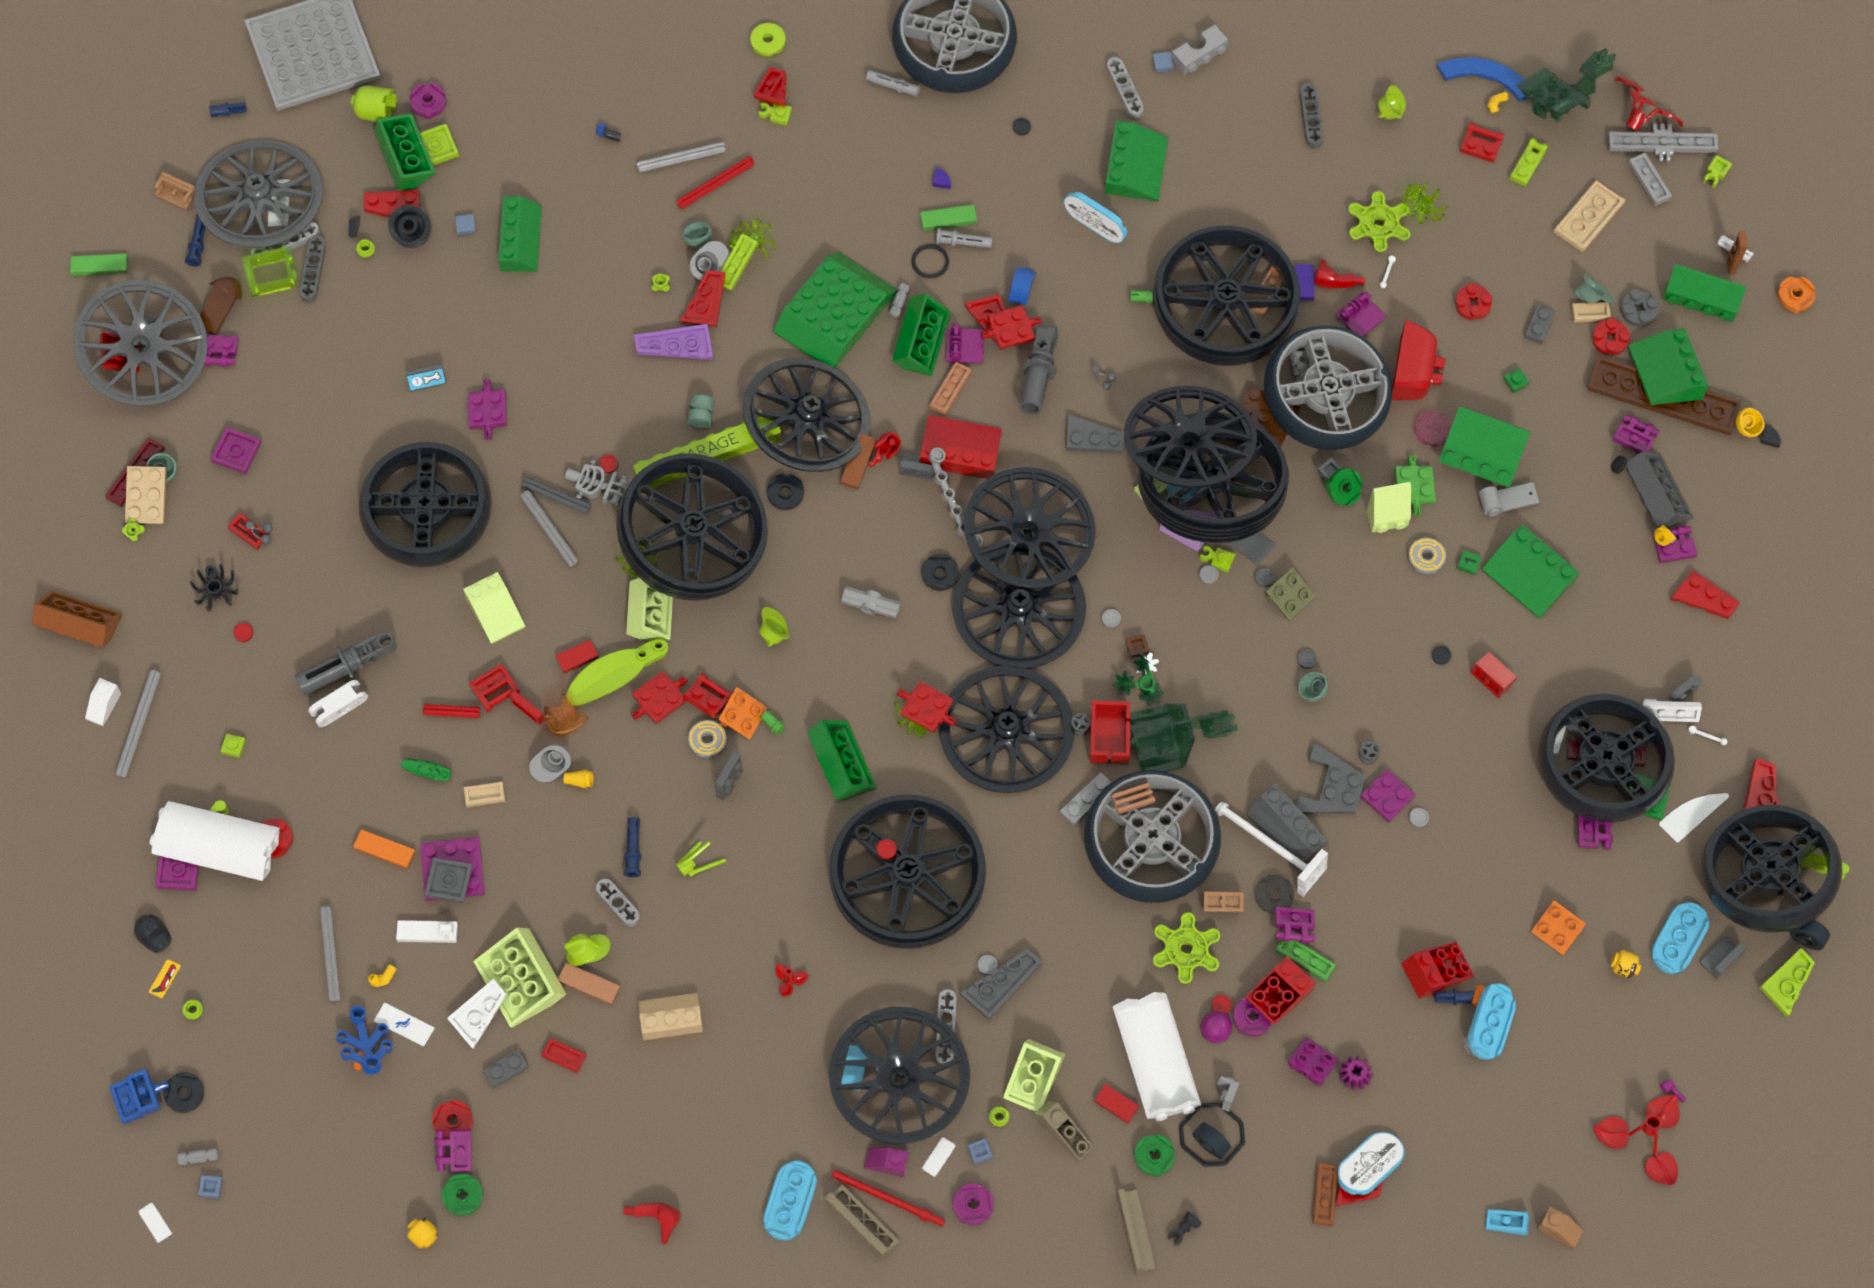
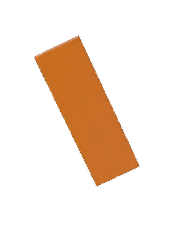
[353,830,416,869]

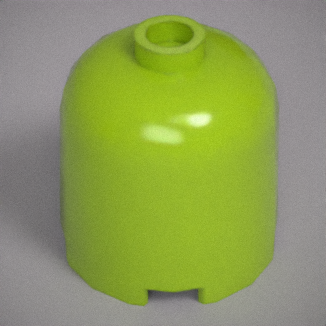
[351,85,397,123]

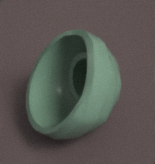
[682,222,712,248]
[146,453,178,483]
[1298,672,1329,702]

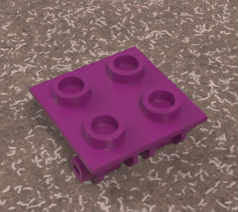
[1335,291,1387,337]
[946,323,984,363]
[1288,1037,1340,1086]

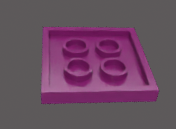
[420,837,485,902]

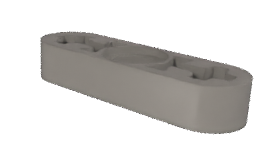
[596,879,640,927]

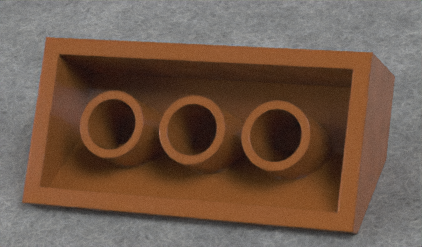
[32,591,122,647]

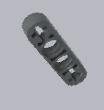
[1300,83,1323,149]
[299,235,326,303]

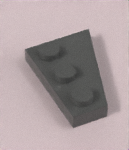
[1066,414,1124,453]

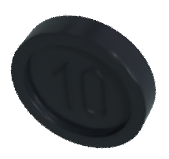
[1013,118,1031,135]
[1611,455,1627,474]
[1432,646,1451,665]

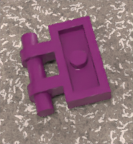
[204,335,239,367]
[1613,414,1660,453]
[1652,525,1698,563]
[1577,815,1613,850]
[1274,907,1316,944]
[434,1129,472,1171]

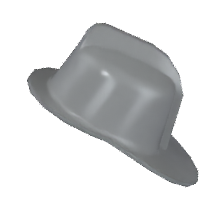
[690,241,729,280]
[529,744,571,783]

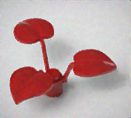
[1615,76,1683,131]
[1594,1095,1680,1186]

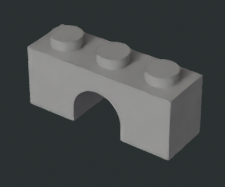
[1172,25,1228,75]

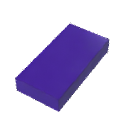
[1294,264,1314,300]

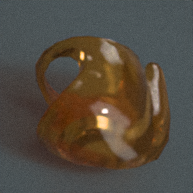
[544,693,588,735]

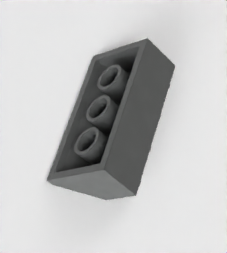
[1626,451,1694,528]
[1247,783,1328,870]

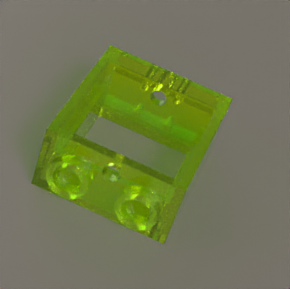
[242,247,297,297]

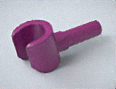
[1660,1080,1686,1103]

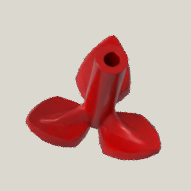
[775,964,809,997]

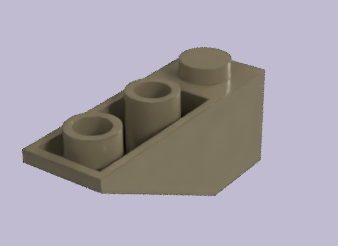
[1034,1100,1094,1161]

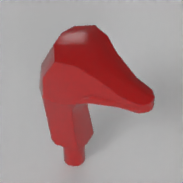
[1314,259,1365,289]
[623,1203,681,1244]

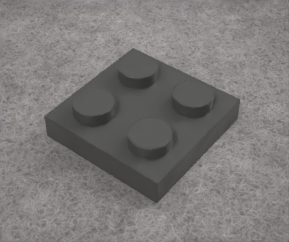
[715,751,743,800]
[425,858,473,904]

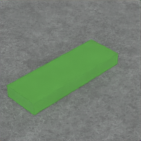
[920,204,977,231]
[70,254,128,276]
[1275,940,1336,983]

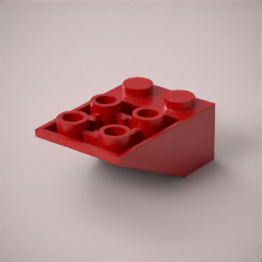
[1401,941,1474,999]
[1245,956,1316,1025]

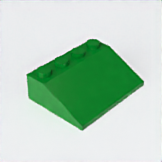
[1104,120,1169,202]
[1628,328,1709,405]
[1438,406,1531,488]
[1482,524,1580,619]

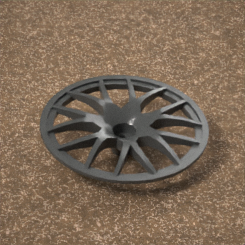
[194,140,323,248]
[73,280,207,406]

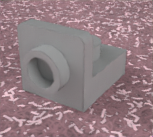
[1217,1076,1239,1112]

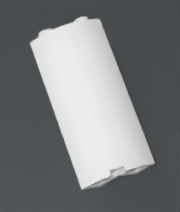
[150,801,279,881]
[1112,992,1201,1121]

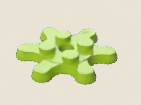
[1348,191,1410,253]
[1153,912,1220,984]

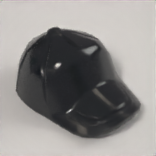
[134,914,171,953]

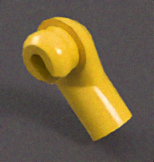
[1487,92,1508,113]
[368,964,397,987]

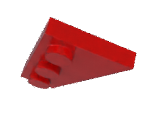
[364,190,420,224]
[964,294,1006,346]
[1743,758,1780,810]

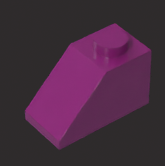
[864,1147,909,1177]

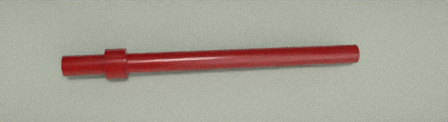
[831,1170,945,1227]

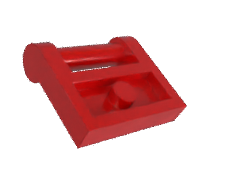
[1460,122,1505,163]
[469,663,520,713]
[683,673,733,719]

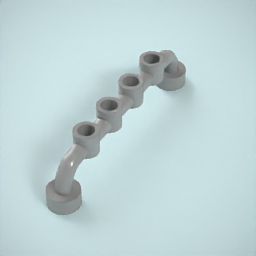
[929,448,983,548]

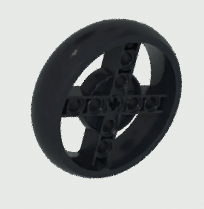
[359,442,492,567]
[1538,694,1675,823]
[1701,805,1842,933]

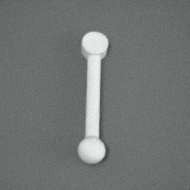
[1380,256,1396,288]
[1688,726,1728,745]

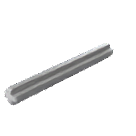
[637,142,725,172]
[521,490,578,567]
[320,906,340,1002]

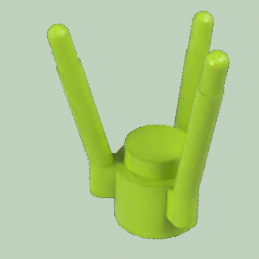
[676,841,726,877]

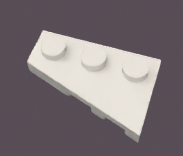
[447,979,507,1049]

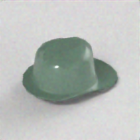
[1575,273,1615,304]

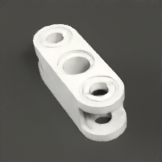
[308,680,368,727]

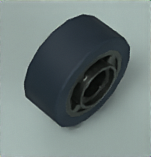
[1789,920,1830,950]
[1192,1122,1231,1159]

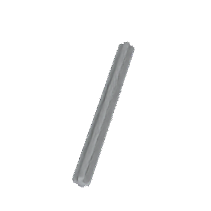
[115,670,160,778]

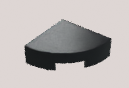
[349,216,360,238]
[1761,424,1781,448]

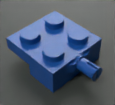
[109,1069,169,1124]

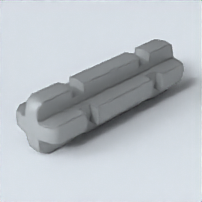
[889,283,909,318]
[177,1148,218,1165]

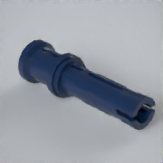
[185,214,205,267]
[623,817,641,877]

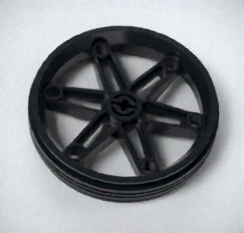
[1153,225,1300,366]
[1138,412,1289,543]
[616,453,768,601]
[830,795,986,949]

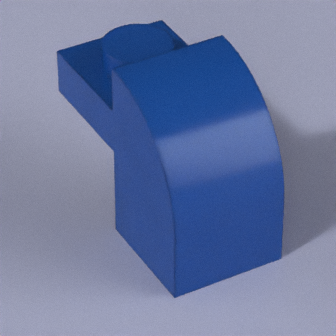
[1008,267,1036,305]

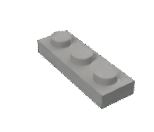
[1628,153,1672,206]
[1060,772,1112,826]

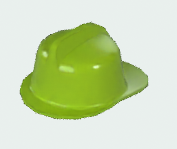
[1378,85,1406,120]
[759,607,790,647]
[564,934,611,966]

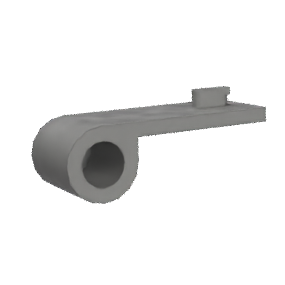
[1479,482,1539,517]

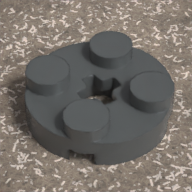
[1620,289,1658,327]

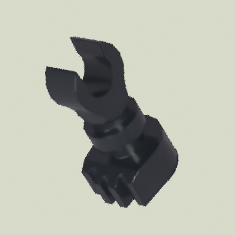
[1168,1211,1202,1246]

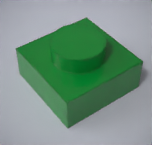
[1503,367,1529,393]

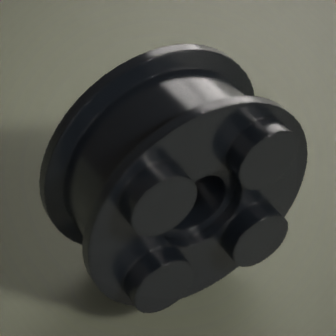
[388,205,432,248]

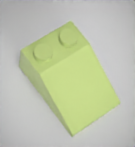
[1366,482,1411,533]
[463,572,525,644]
[1003,1039,1065,1111]

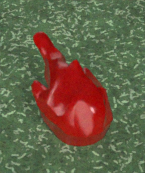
[869,432,901,467]

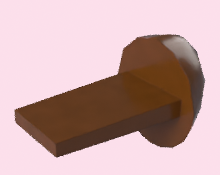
[200,277,243,335]

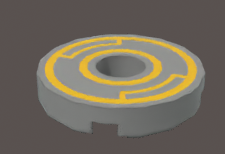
[1408,537,1446,575]
[688,720,727,759]

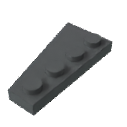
[959,949,1042,1020]

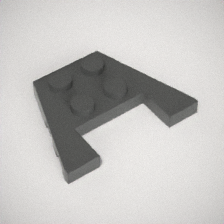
[1296,743,1366,814]

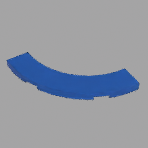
[1436,58,1535,102]

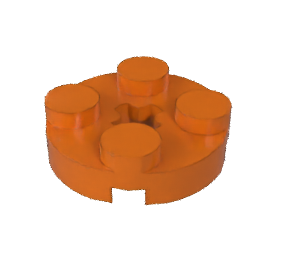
[1777,276,1815,313]

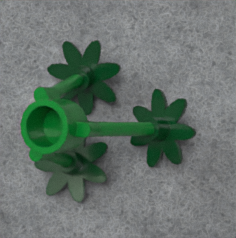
[1112,652,1164,706]

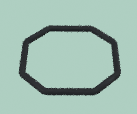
[1179,1103,1245,1167]

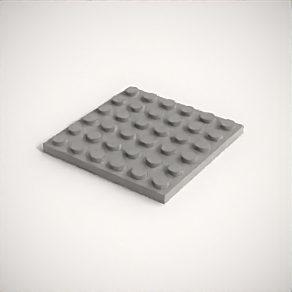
[245,0,381,111]

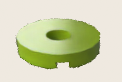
[750,23,786,57]

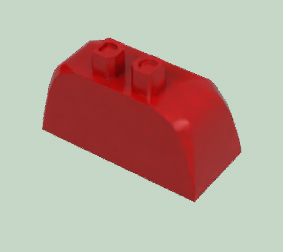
[1392,319,1446,400]

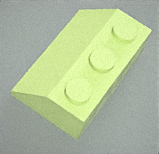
[626,578,673,641]

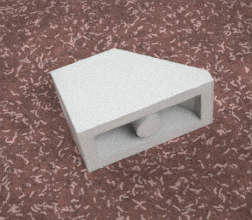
[85,678,121,726]

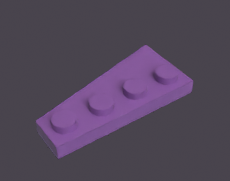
[634,324,713,360]

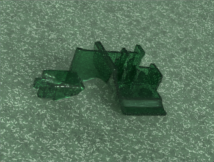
[1517,48,1615,122]
[1130,704,1238,772]

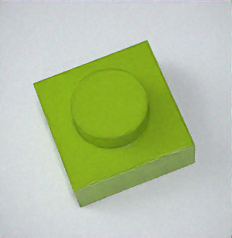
[220,734,246,758]

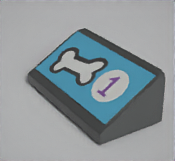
[405,364,446,392]

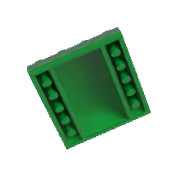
[773,252,898,368]

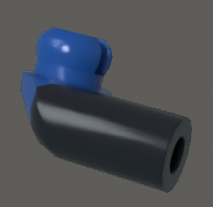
[596,124,621,142]

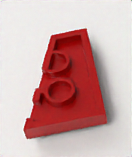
[680,270,726,327]
[1671,570,1740,619]

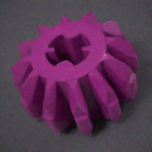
[1339,1056,1373,1091]

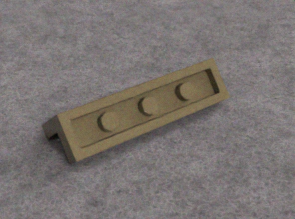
[825,1184,900,1259]
[1117,1189,1156,1274]

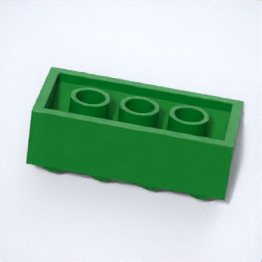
[374,113,436,191]
[498,196,542,272]
[1662,264,1747,322]
[892,293,950,376]
[807,720,876,800]

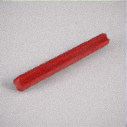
[676,156,754,209]

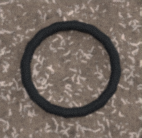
[911,244,949,278]

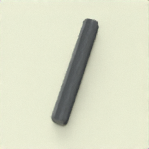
[521,477,591,514]

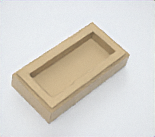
[1571,302,1611,323]
[464,781,505,807]

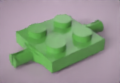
[1394,455,1436,516]

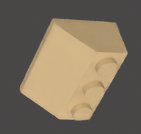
[638,993,703,1040]

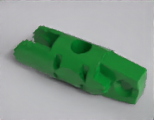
[401,758,452,782]

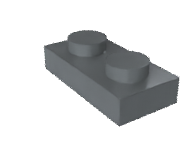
[1525,305,1555,344]
[483,1050,529,1089]

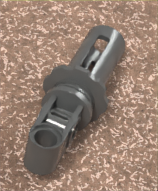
[1019,326,1058,415]
[295,631,397,695]

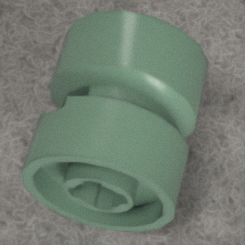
[687,395,715,429]

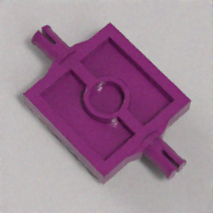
[468,379,507,440]

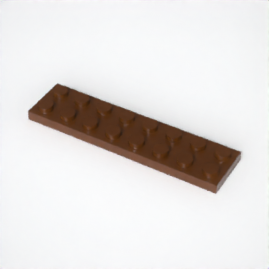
[1587,356,1741,436]

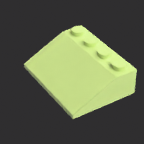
[473,927,567,1028]

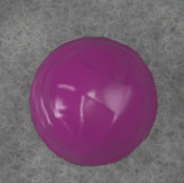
[1200,1011,1232,1043]

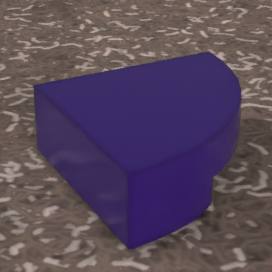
[933,168,951,189]

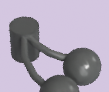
[1092,365,1116,390]
[246,521,273,545]

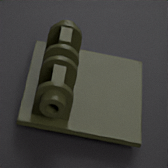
[1266,567,1315,621]

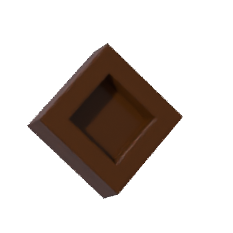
[1125,634,1149,658]

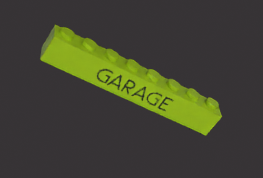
[633,416,781,488]

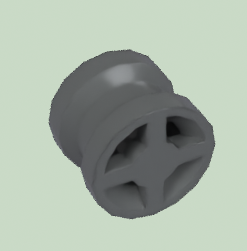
[1071,713,1091,736]
[1359,741,1380,764]

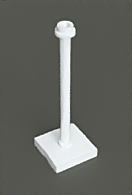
[1215,802,1328,897]

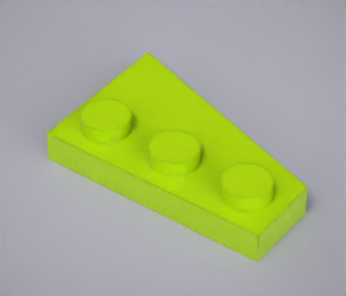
[1759,948,1815,1017]

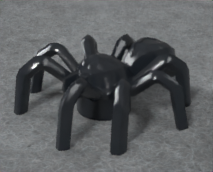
[190,564,239,612]

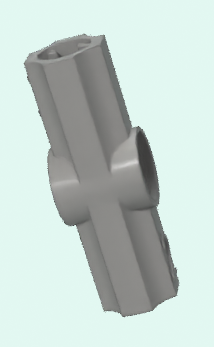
[841,586,901,619]

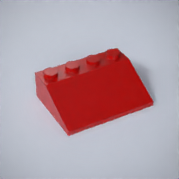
[919,415,1002,479]

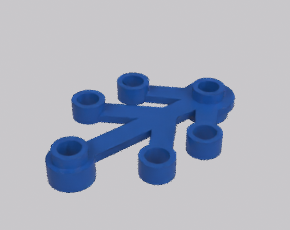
[336,1006,393,1075]

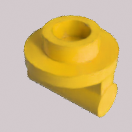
[1654,525,1677,546]

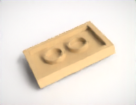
[125,466,167,524]

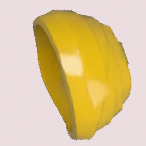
[1735,408,1764,437]

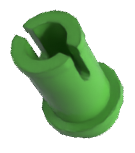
[1131,289,1153,304]
[760,710,785,735]

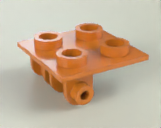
[718,687,768,740]
[1531,900,1586,955]

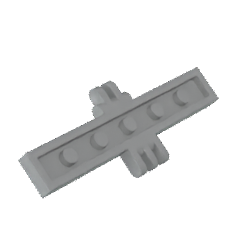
[1608,123,1718,162]

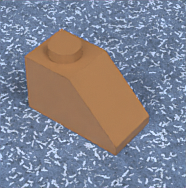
[1538,1207,1583,1249]

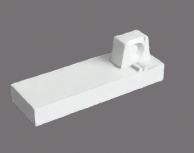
[1642,699,1702,722]
[396,921,458,943]

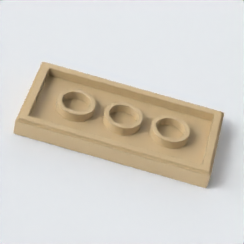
[1553,180,1626,252]

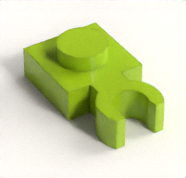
[758,103,792,126]
[1703,155,1732,188]
[1200,546,1236,573]

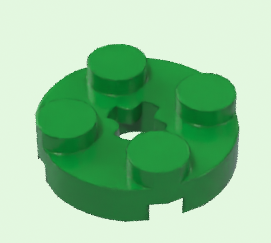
[1325,468,1363,506]
[1134,1135,1175,1177]
[441,1174,483,1216]

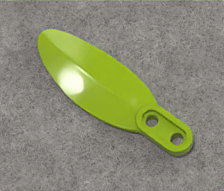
[566,638,668,706]

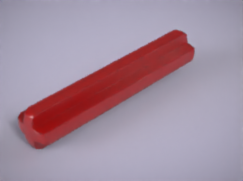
[423,704,481,718]

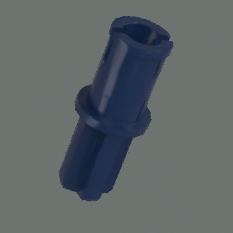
[209,102,247,117]
[1434,989,1474,1005]

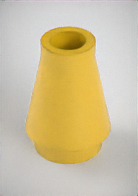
[564,769,594,789]

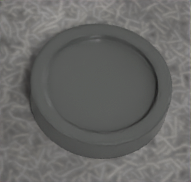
[1255,568,1274,587]
[1297,650,1317,669]

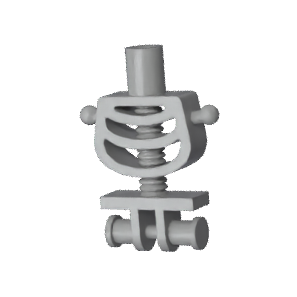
[565,460,629,506]

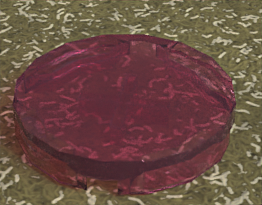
[1414,411,1452,447]

